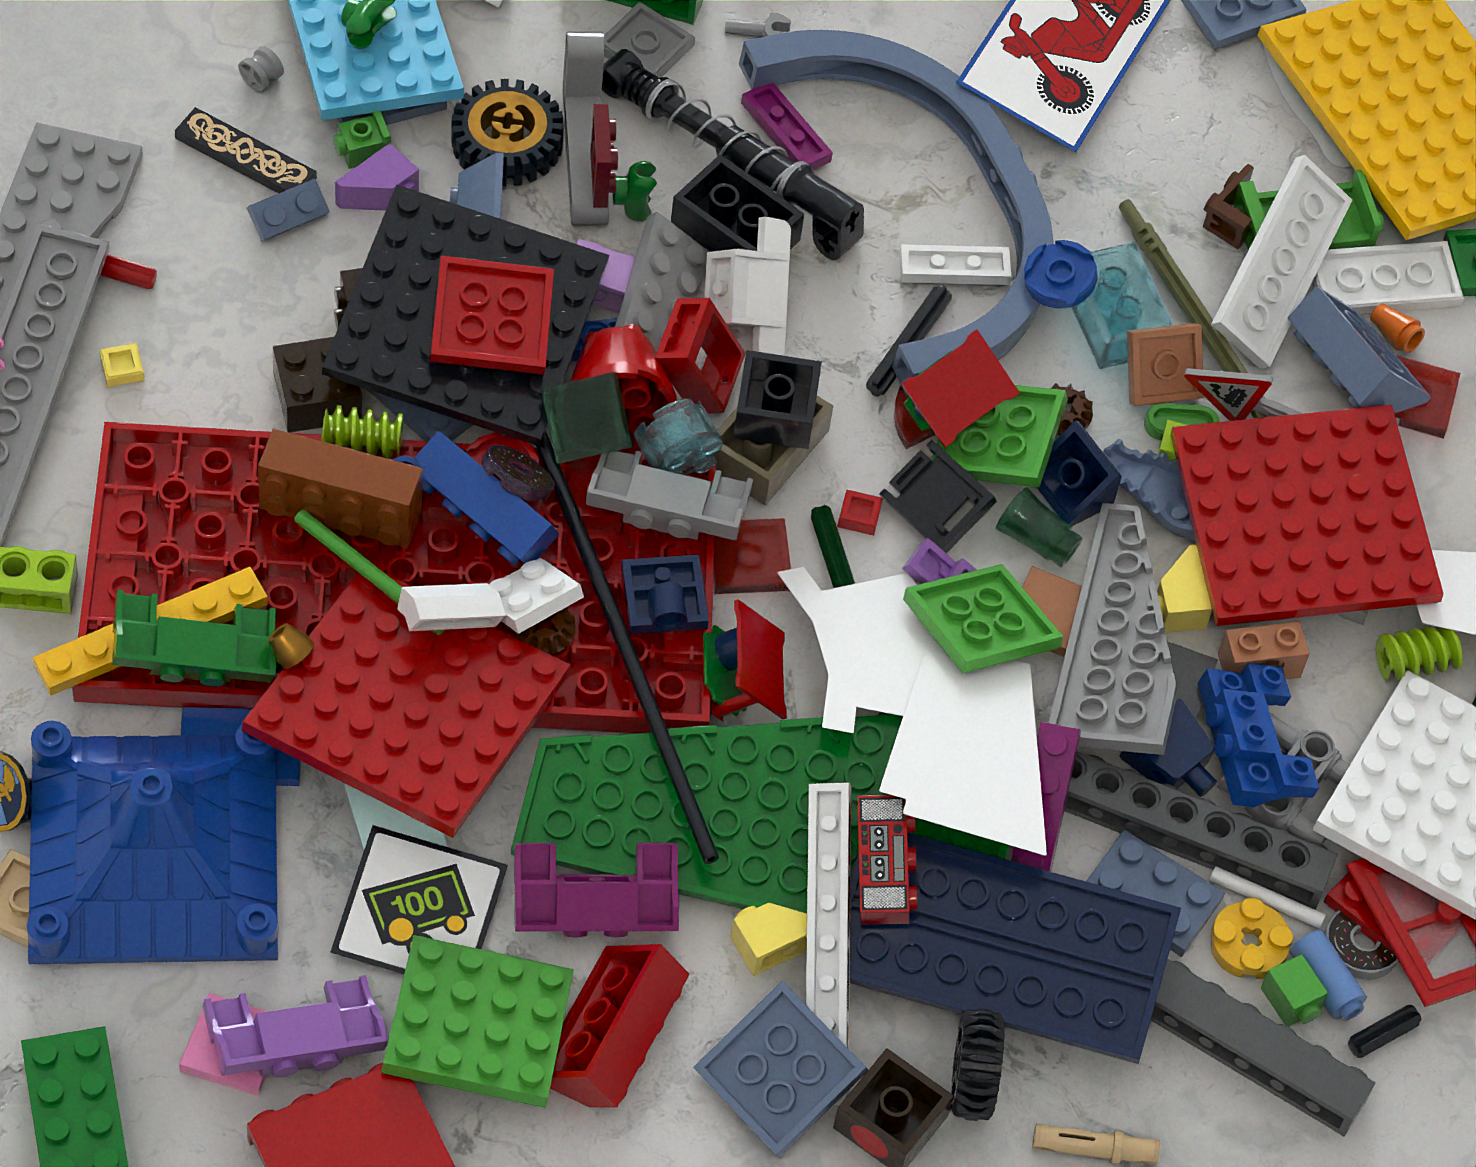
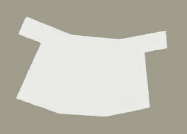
[777,567,947,733]

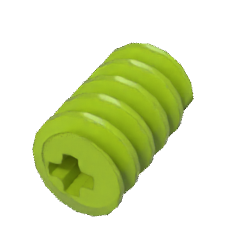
[321,405,404,459]
[1375,625,1463,681]

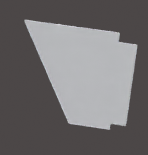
[879,648,1047,855]

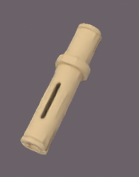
[1032,1123,1160,1166]

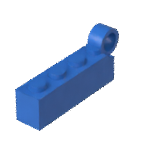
[393,430,559,566]

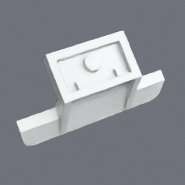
[705,217,791,356]

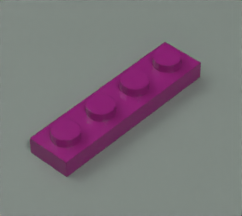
[1011,722,1081,872]

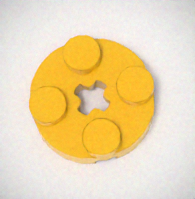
[1211,897,1293,979]

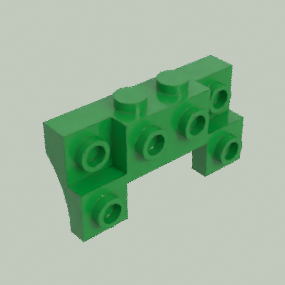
[112,590,276,686]

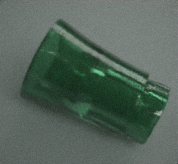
[995,487,1083,568]

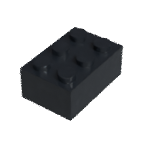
[671,154,804,252]

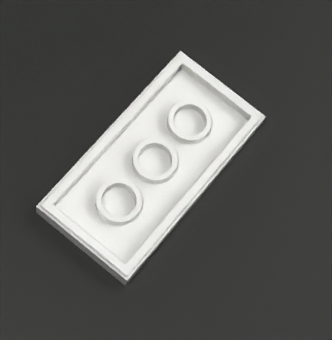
[1312,241,1464,314]

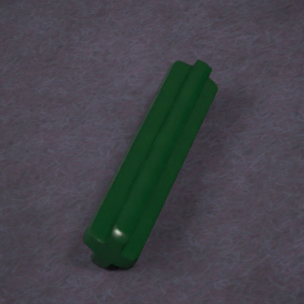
[811,505,855,588]

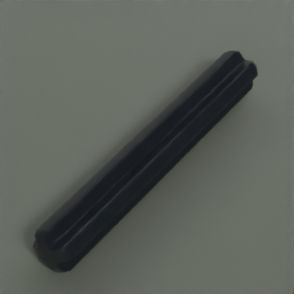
[866,285,952,397]

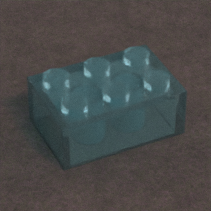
[1072,242,1174,369]

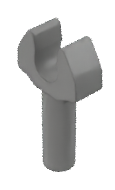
[725,13,791,37]

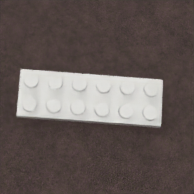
[1211,155,1352,369]

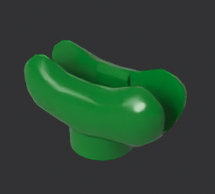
[341,0,397,49]
[613,161,657,221]

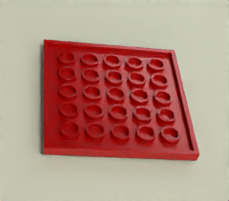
[1170,405,1444,626]
[242,572,571,838]

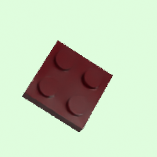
[590,104,618,208]

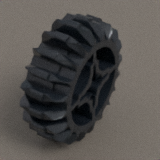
[951,1008,1005,1121]

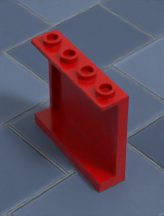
[247,1062,455,1167]

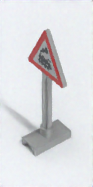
[1184,368,1400,425]

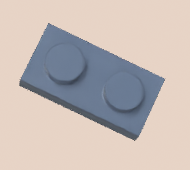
[247,179,330,242]

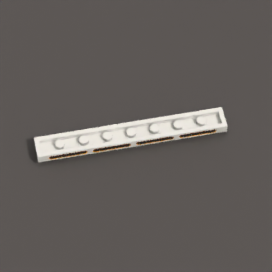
[806,783,852,1108]

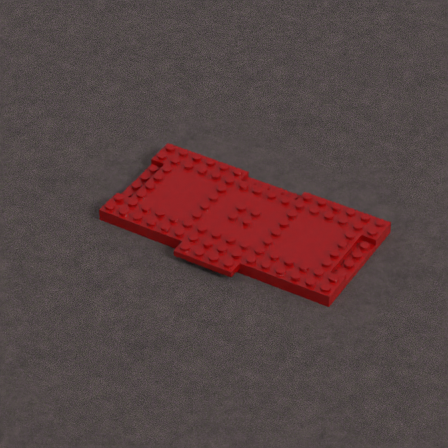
[72,422,716,734]

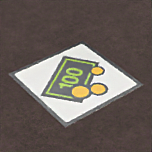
[330,825,508,974]

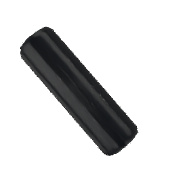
[1348,1005,1422,1058]

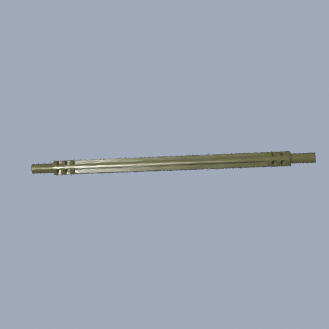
[1119,199,1268,418]

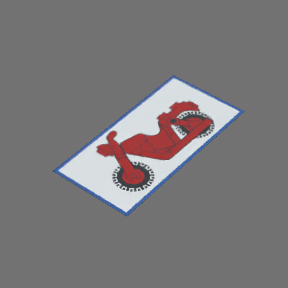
[956,0,1170,152]

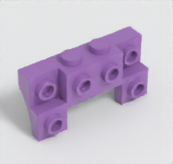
[202,975,389,1078]

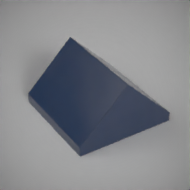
[1036,421,1122,527]

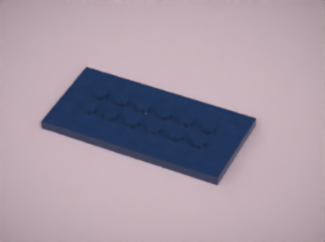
[850,833,1181,1064]

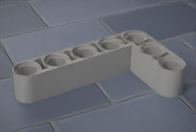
[563,32,609,225]

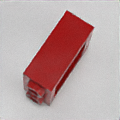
[655,298,746,413]

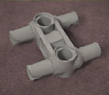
[1217,713,1350,845]

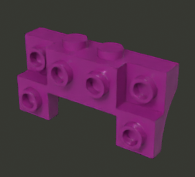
[514,843,679,938]

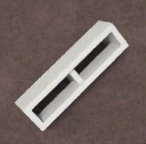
[397,583,506,631]

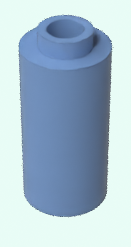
[1289,930,1367,1021]

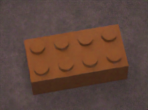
[258,428,423,548]

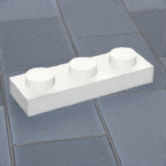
[899,244,1012,285]

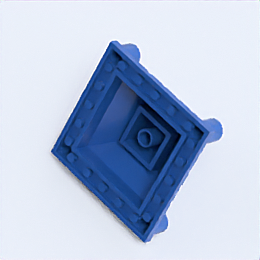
[27,720,278,964]

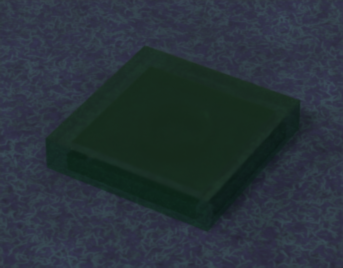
[541,372,633,464]

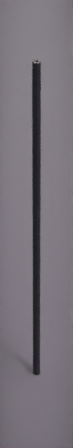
[536,430,719,864]

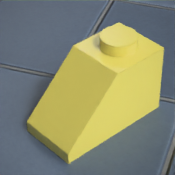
[1157,545,1212,633]
[730,903,807,976]

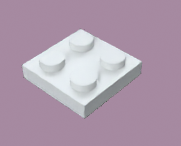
[489,558,584,634]

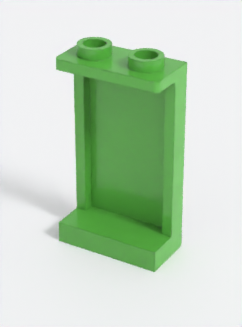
[1233,170,1384,250]

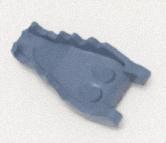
[1103,439,1196,541]

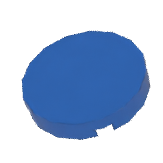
[1024,240,1098,309]

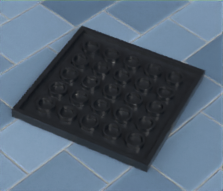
[322,184,609,447]

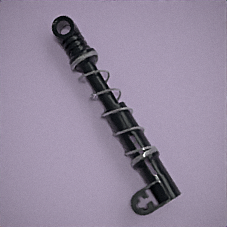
[602,49,864,260]

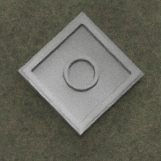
[604,2,695,78]

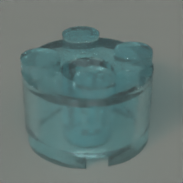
[634,399,723,475]

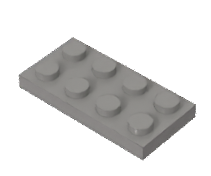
[615,212,709,352]

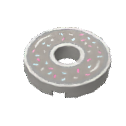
[1324,910,1399,980]

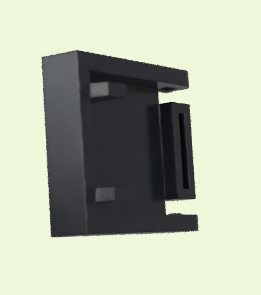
[879,440,997,553]

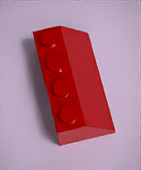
[550,944,690,1107]

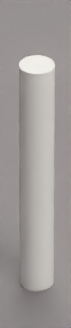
[1209,866,1326,929]

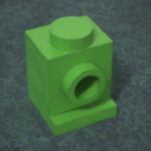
[333,110,391,169]

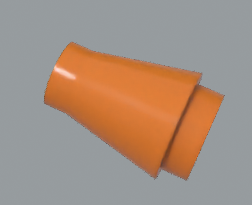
[1370,303,1425,353]

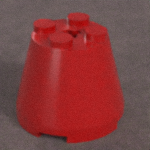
[564,324,678,454]

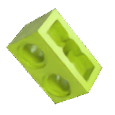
[0,546,78,614]

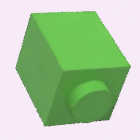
[1261,954,1328,1027]

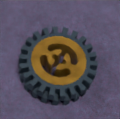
[451,78,564,186]

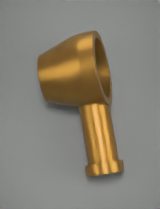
[268,624,314,669]

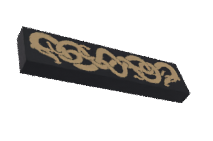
[174,107,317,193]

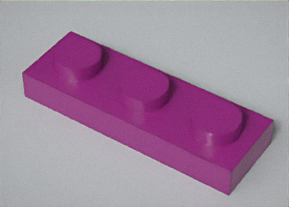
[741,83,833,170]

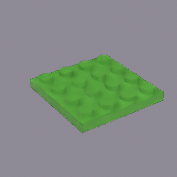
[381,935,574,1108]

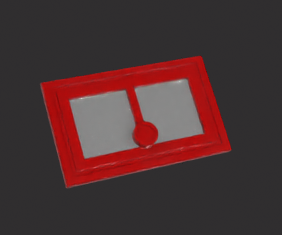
[1346,858,1476,1007]

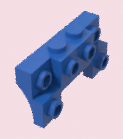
[1197,663,1320,807]

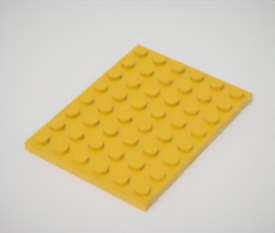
[1257,0,1476,241]

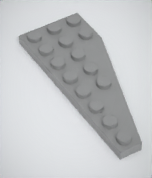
[0,122,143,320]
[1048,503,1177,755]

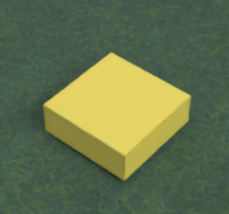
[99,343,145,387]

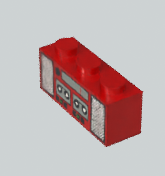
[857,795,917,925]

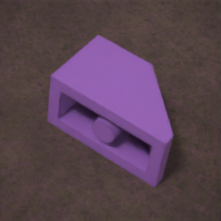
[335,143,419,211]

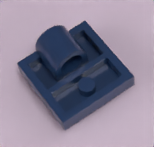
[621,555,709,634]

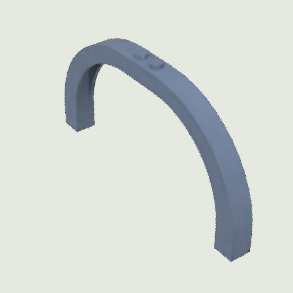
[739,30,1054,396]

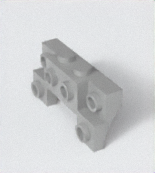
[586,443,753,540]

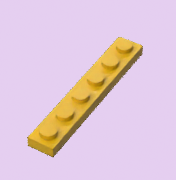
[33,567,268,696]

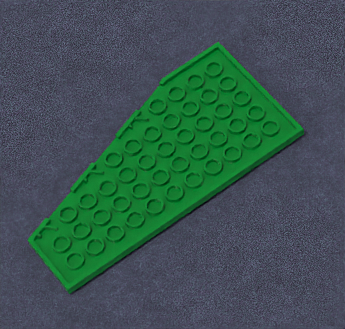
[511,714,1009,914]

